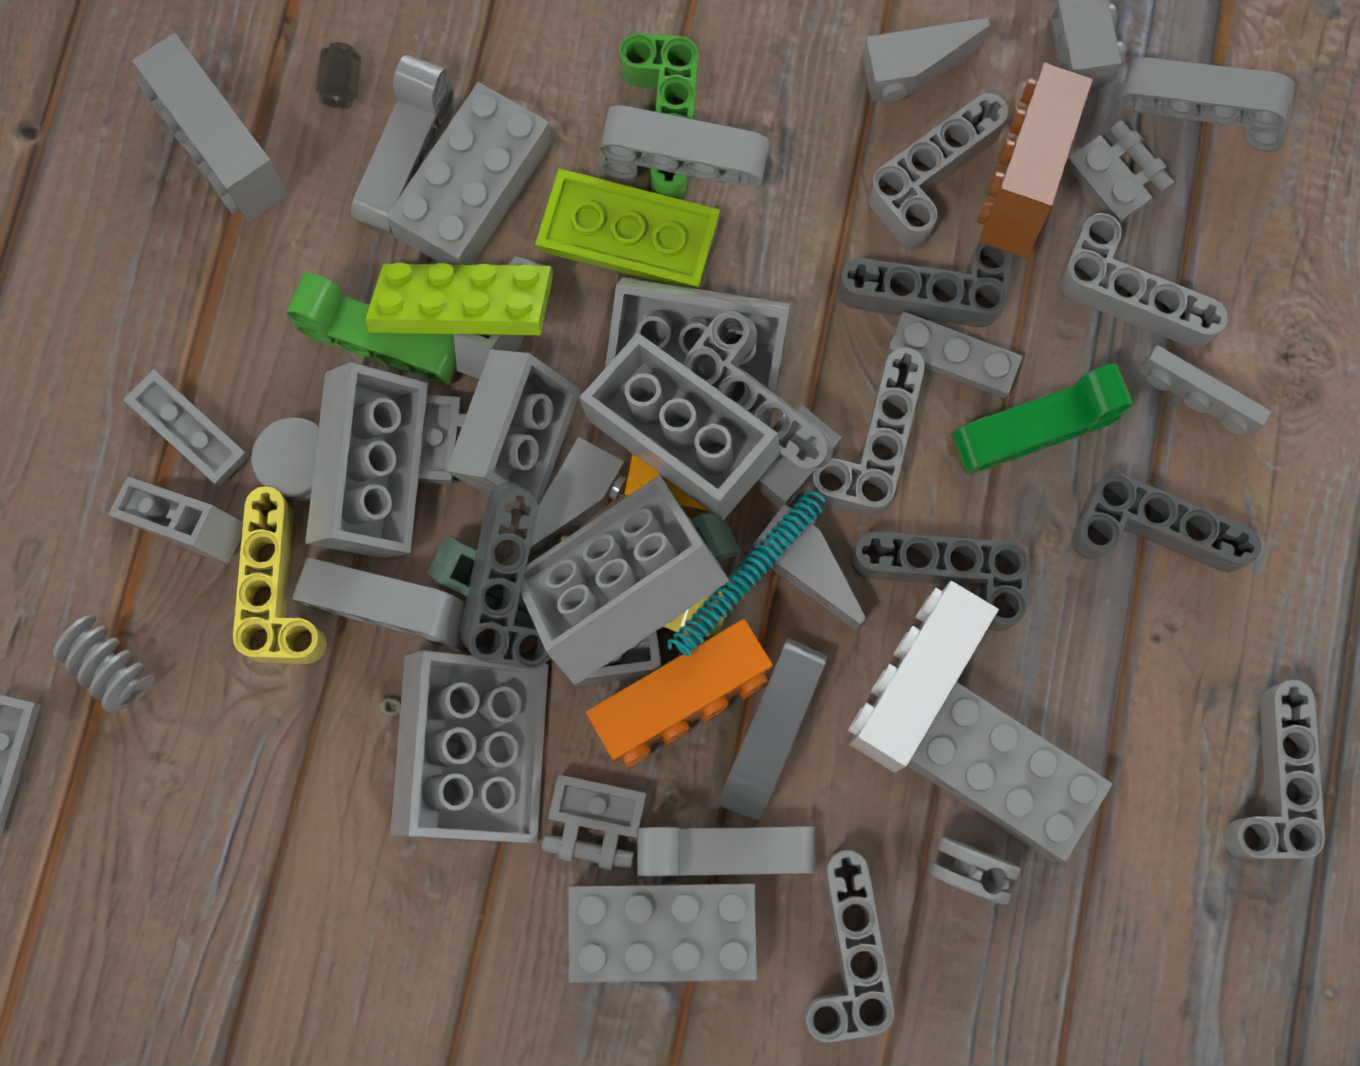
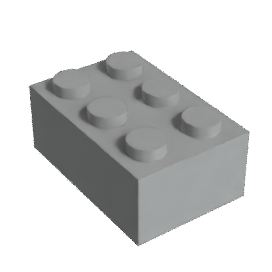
[446,349,581,506]

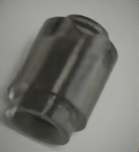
[316,42,362,109]

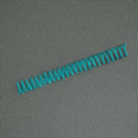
[668,491,826,656]

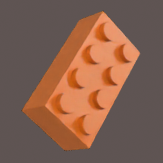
[585,619,773,769]

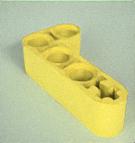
[233,486,327,664]

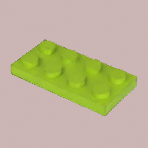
[535,168,720,289]
[365,263,553,335]

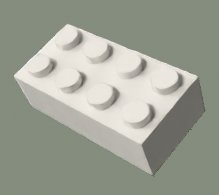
[848,581,999,773]

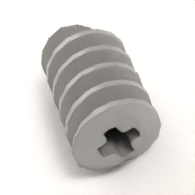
[53,615,155,713]

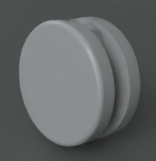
[252,417,319,503]
[928,837,1021,905]

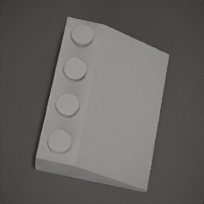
[605,277,790,427]
[521,475,729,685]
[390,650,548,843]

